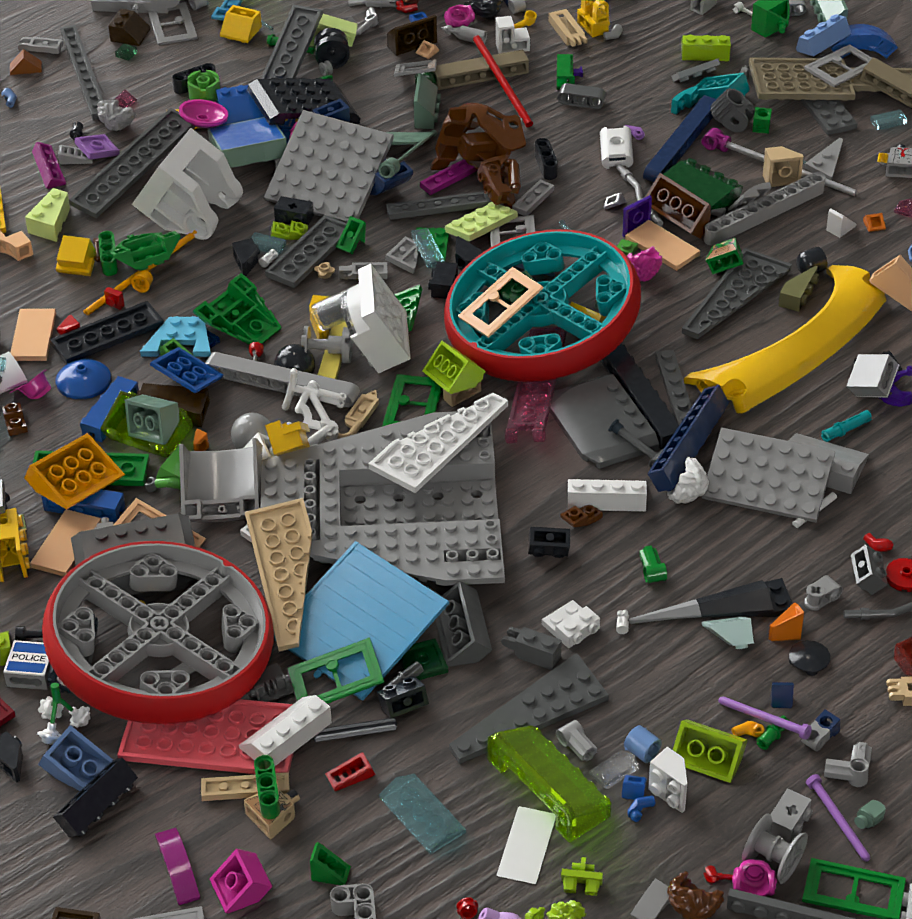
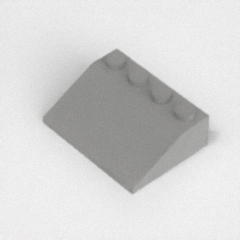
[788,433,869,494]

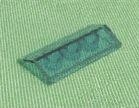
[379,774,466,854]

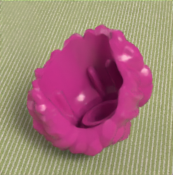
[627,246,662,282]

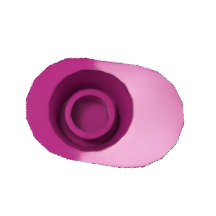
[9,369,51,399]

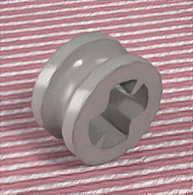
[319,60,333,76]

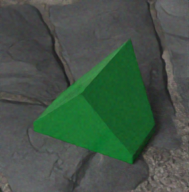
[310,842,351,885]

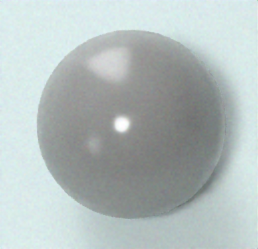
[231,413,270,449]

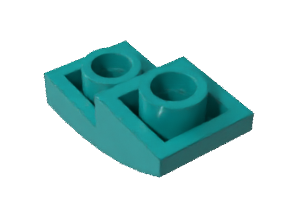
[671,86,699,115]

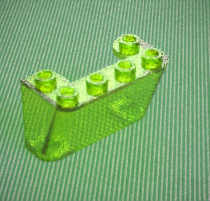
[100,391,194,458]

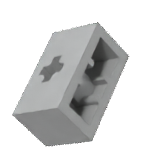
[770,788,813,843]

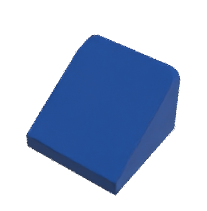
[622,775,647,800]

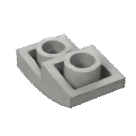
[631,878,669,919]

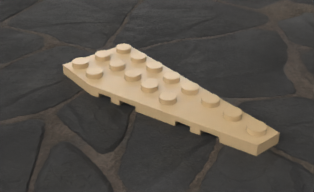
[245,498,313,652]

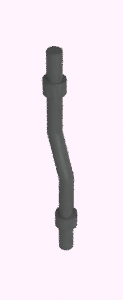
[843,602,912,620]

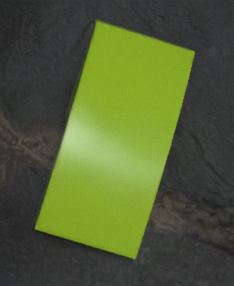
[270,221,308,240]

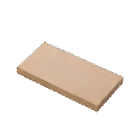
[625,220,700,271]
[10,309,56,361]
[30,510,101,576]

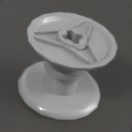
[742,813,808,884]

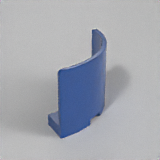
[830,24,898,59]

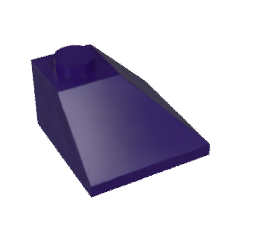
[622,195,652,238]

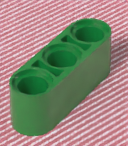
[98,231,118,276]
[254,755,280,819]

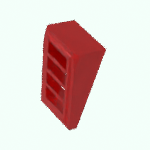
[325,752,376,791]

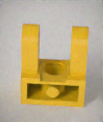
[577,0,610,38]

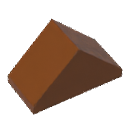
[10,49,42,75]

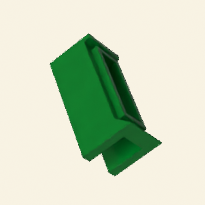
[556,54,575,90]

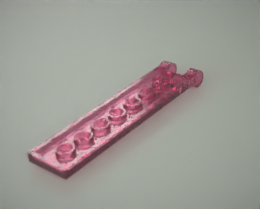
[505,327,567,443]

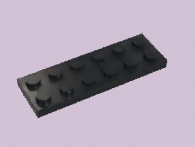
[50,301,164,365]

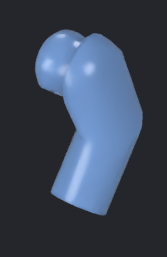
[1,88,17,108]

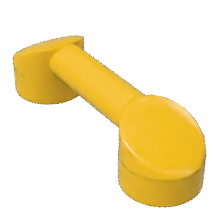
[514,10,537,29]

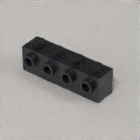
[53,758,138,837]

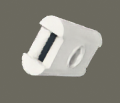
[600,126,633,169]

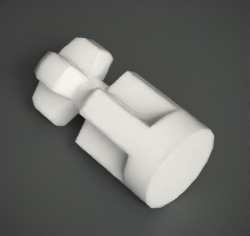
[259,249,278,268]
[616,610,629,634]

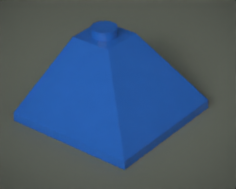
[150,347,223,393]

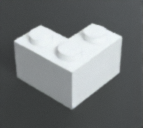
[496,16,530,54]

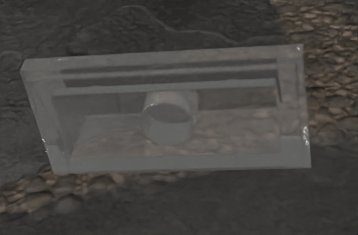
[589,750,639,789]

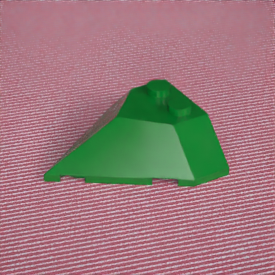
[110,231,181,271]

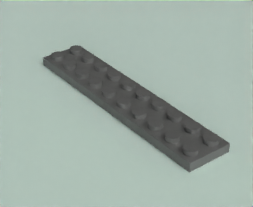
[69,108,196,218]

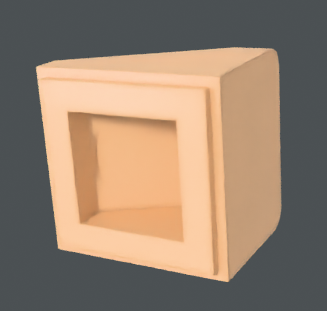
[416,40,439,59]

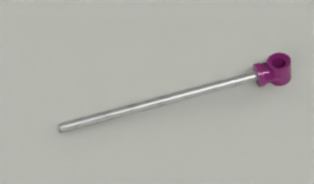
[702,128,857,196]

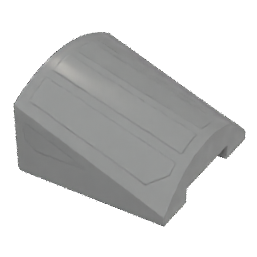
[179,438,263,522]

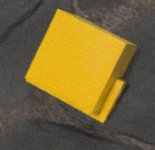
[56,235,96,276]
[265,420,310,456]

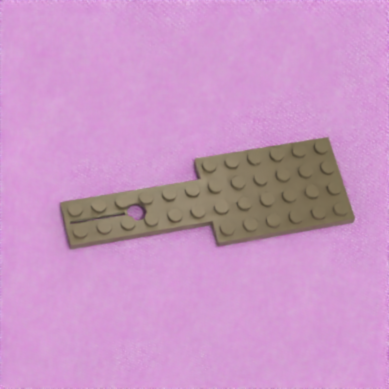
[749,58,912,101]

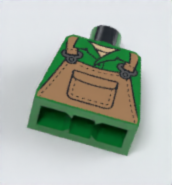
[706,238,744,274]

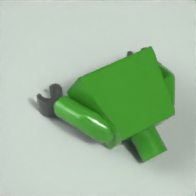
[145,446,181,492]

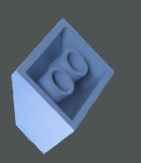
[796,14,852,56]

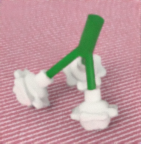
[37,683,90,745]

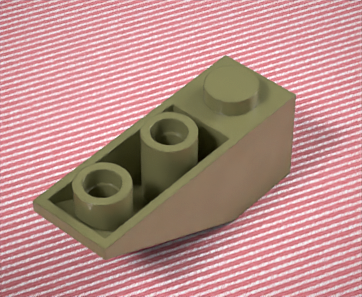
[779,266,819,312]

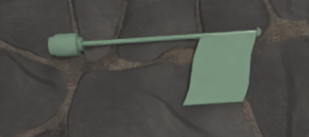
[379,130,437,178]

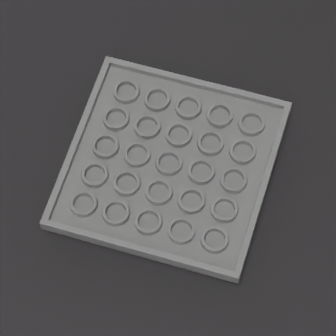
[264,110,394,223]

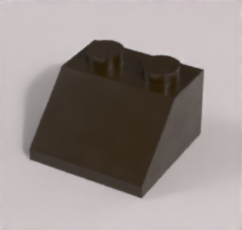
[108,9,151,46]

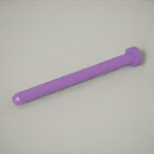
[719,696,812,740]
[806,774,870,862]

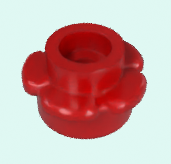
[456,897,478,919]

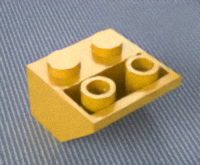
[220,5,262,43]

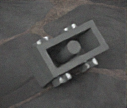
[851,544,888,595]

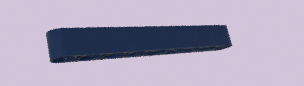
[643,95,716,182]

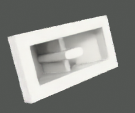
[826,208,857,238]

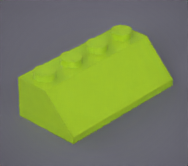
[422,341,486,394]

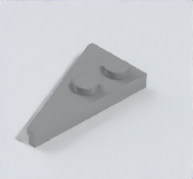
[804,138,843,180]

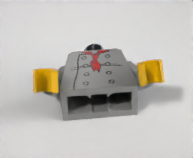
[877,144,912,178]

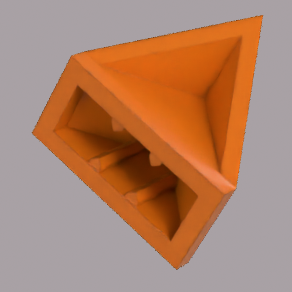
[768,602,804,641]

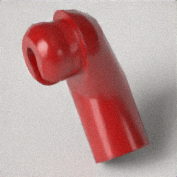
[396,0,418,13]
[863,533,893,552]

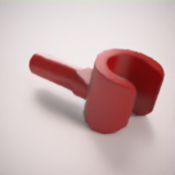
[704,866,733,884]

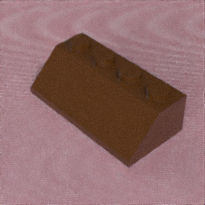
[645,173,711,239]

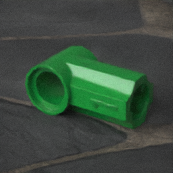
[639,545,667,583]

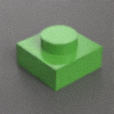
[617,239,638,256]

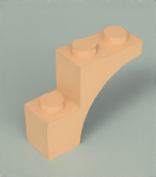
[0,231,33,261]

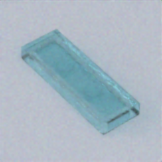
[411,228,445,268]

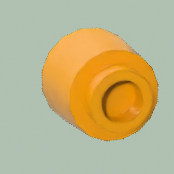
[131,270,153,293]

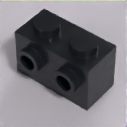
[528,527,570,558]
[377,677,429,719]

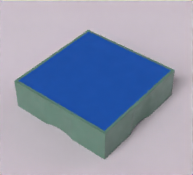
[207,117,287,168]

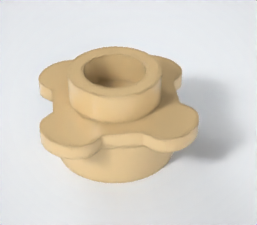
[314,262,335,279]

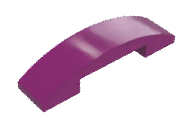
[155,828,200,906]

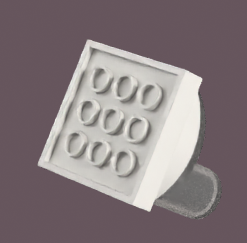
[311,264,411,373]

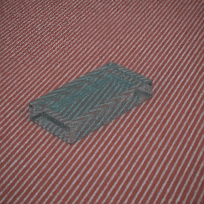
[870,110,908,130]
[251,232,286,255]

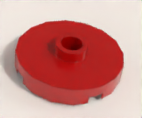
[886,558,912,592]

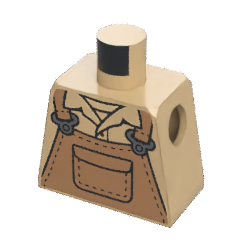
[244,789,300,840]

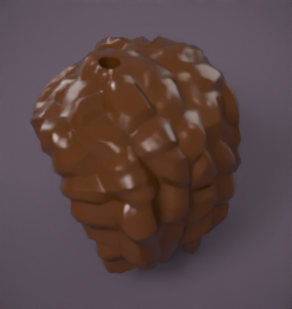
[667,871,724,919]

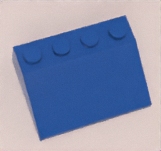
[216,85,264,125]

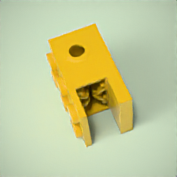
[0,508,31,582]

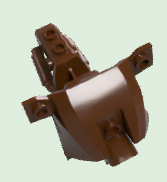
[430,103,526,209]

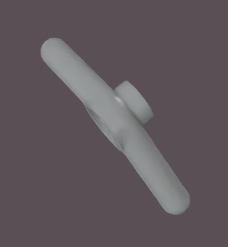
[356,7,379,36]

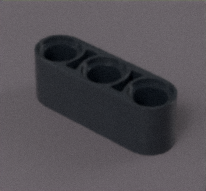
[172,63,216,94]
[535,138,558,180]

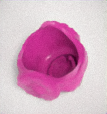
[444,5,475,28]
[732,859,777,897]

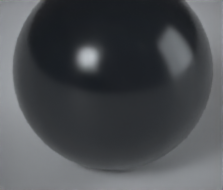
[274,344,315,374]

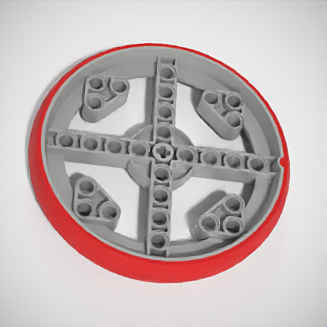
[42,541,274,724]

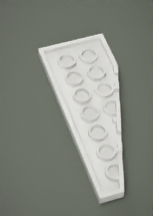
[368,393,508,493]

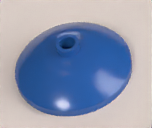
[56,359,111,399]

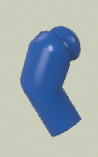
[627,795,655,822]

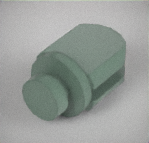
[854,800,886,829]

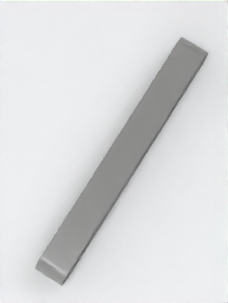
[704,172,826,246]
[205,352,360,407]

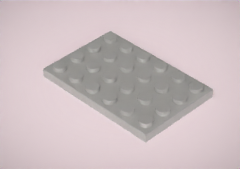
[702,427,835,523]

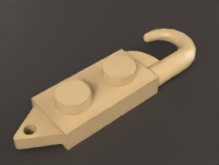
[337,390,379,439]

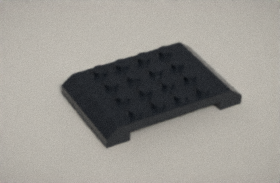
[247,78,361,125]

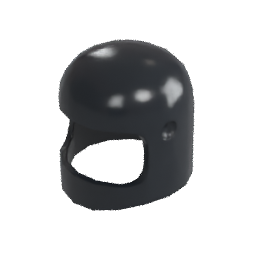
[796,247,828,273]

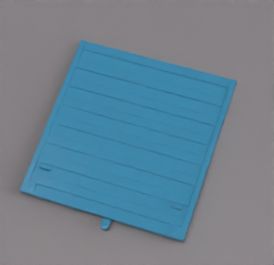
[273,541,450,700]

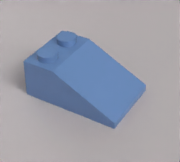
[38,725,113,791]

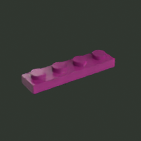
[420,159,478,196]

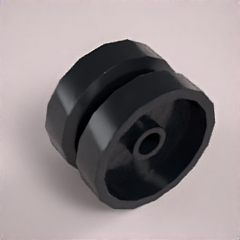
[314,28,350,69]

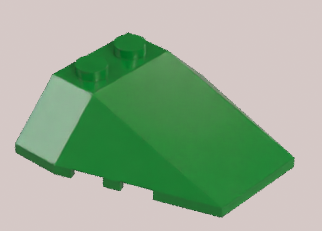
[193,273,282,345]

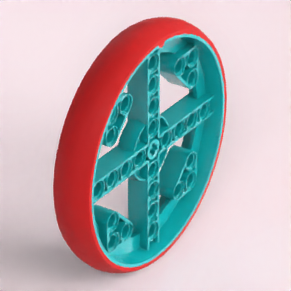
[444,229,641,382]

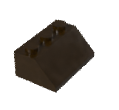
[387,15,437,56]

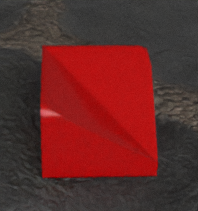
[56,315,80,335]

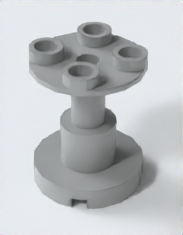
[301,326,353,363]

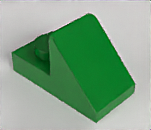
[336,216,366,255]

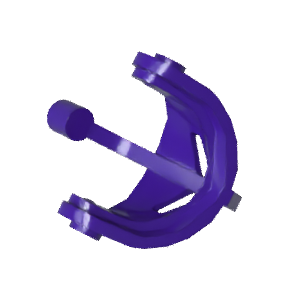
[878,366,912,407]

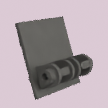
[248,663,294,702]

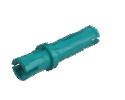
[821,410,872,442]

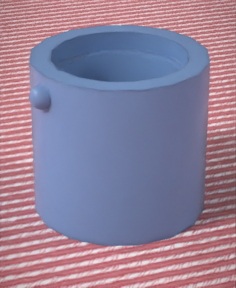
[624,725,662,763]

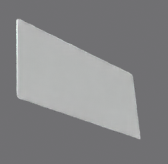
[497,806,557,884]

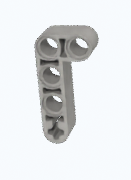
[330,883,376,919]

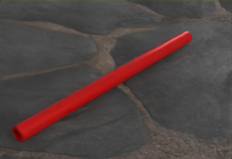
[473,35,533,127]

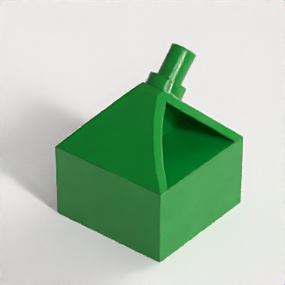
[751,0,790,37]

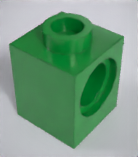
[752,107,772,134]

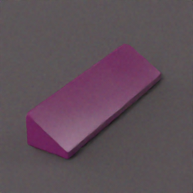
[32,142,66,189]

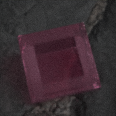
[115,90,137,108]
[894,198,912,217]

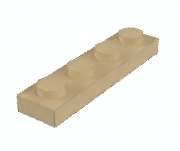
[201,772,290,801]

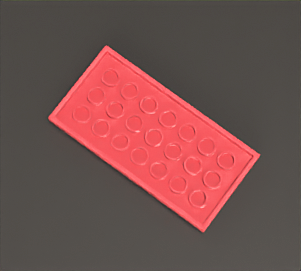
[117,699,294,774]

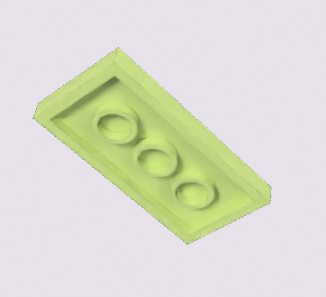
[445,202,518,242]

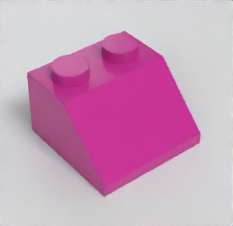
[210,848,272,914]

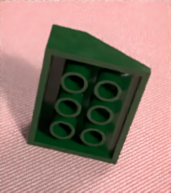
[663,158,743,210]

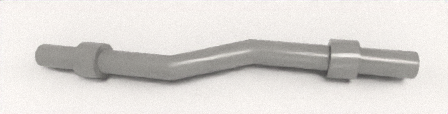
[616,164,663,226]

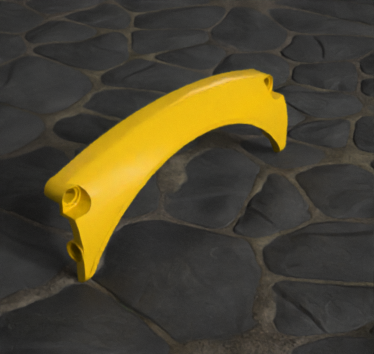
[684,265,887,413]

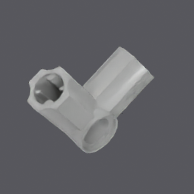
[824,742,872,787]

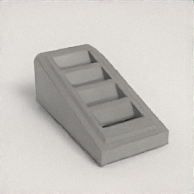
[58,145,93,164]

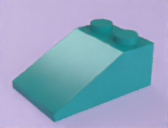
[696,73,750,99]

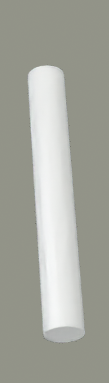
[792,492,837,528]

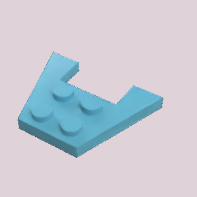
[140,316,211,357]

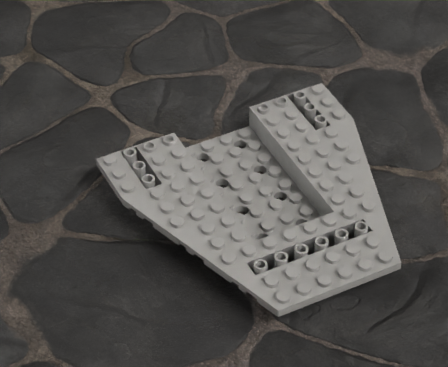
[261,411,505,586]

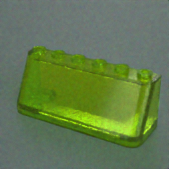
[487,725,611,843]

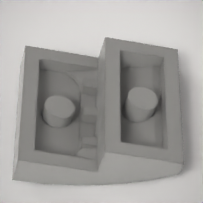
[728,182,772,212]

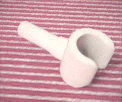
[732,2,752,16]

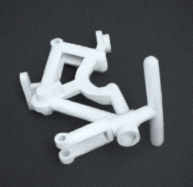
[282,368,346,447]

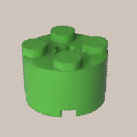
[187,70,220,102]

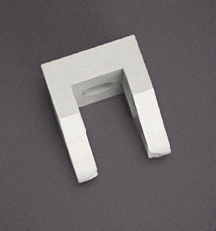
[132,128,243,240]

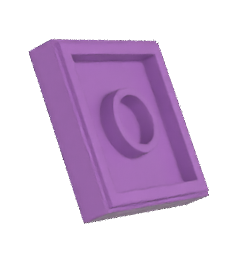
[75,134,120,159]

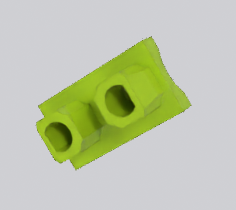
[561,857,603,896]

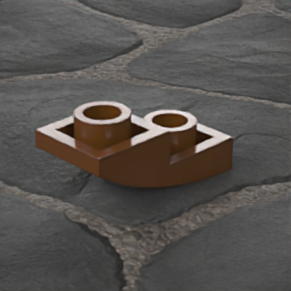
[1,402,28,436]
[560,505,603,527]

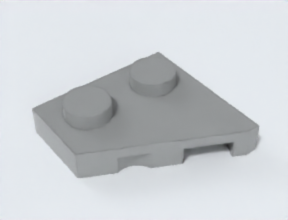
[385,236,420,274]

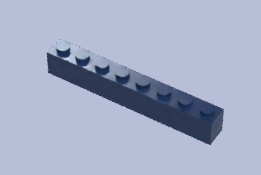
[647,385,729,492]

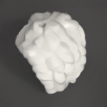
[667,457,709,504]

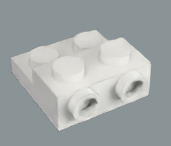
[542,600,600,648]

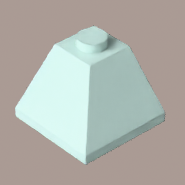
[702,616,754,649]

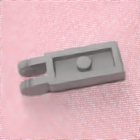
[17,37,63,54]

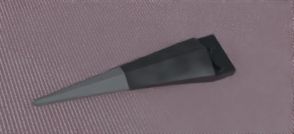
[629,578,792,624]

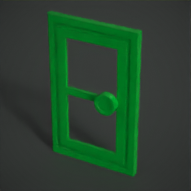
[382,374,442,427]
[288,637,384,704]
[802,858,906,919]

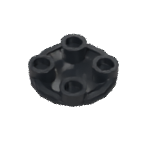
[789,640,830,676]

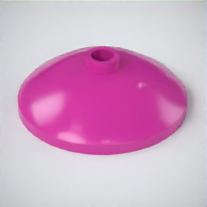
[179,99,228,128]

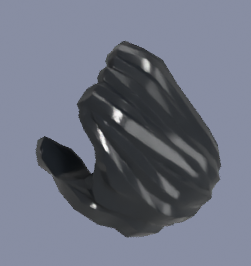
[464,0,503,18]

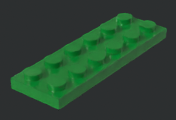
[32,451,150,486]

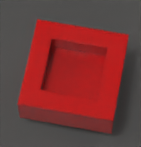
[104,287,125,310]

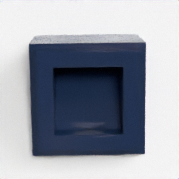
[770,682,794,708]

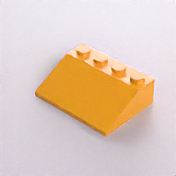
[24,433,125,510]

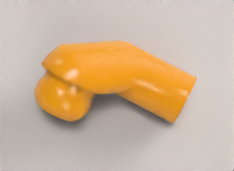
[731,721,765,737]

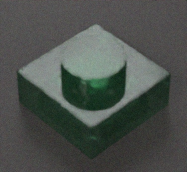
[115,44,137,61]

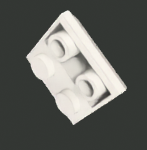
[648,747,687,813]

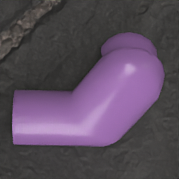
[625,125,645,140]

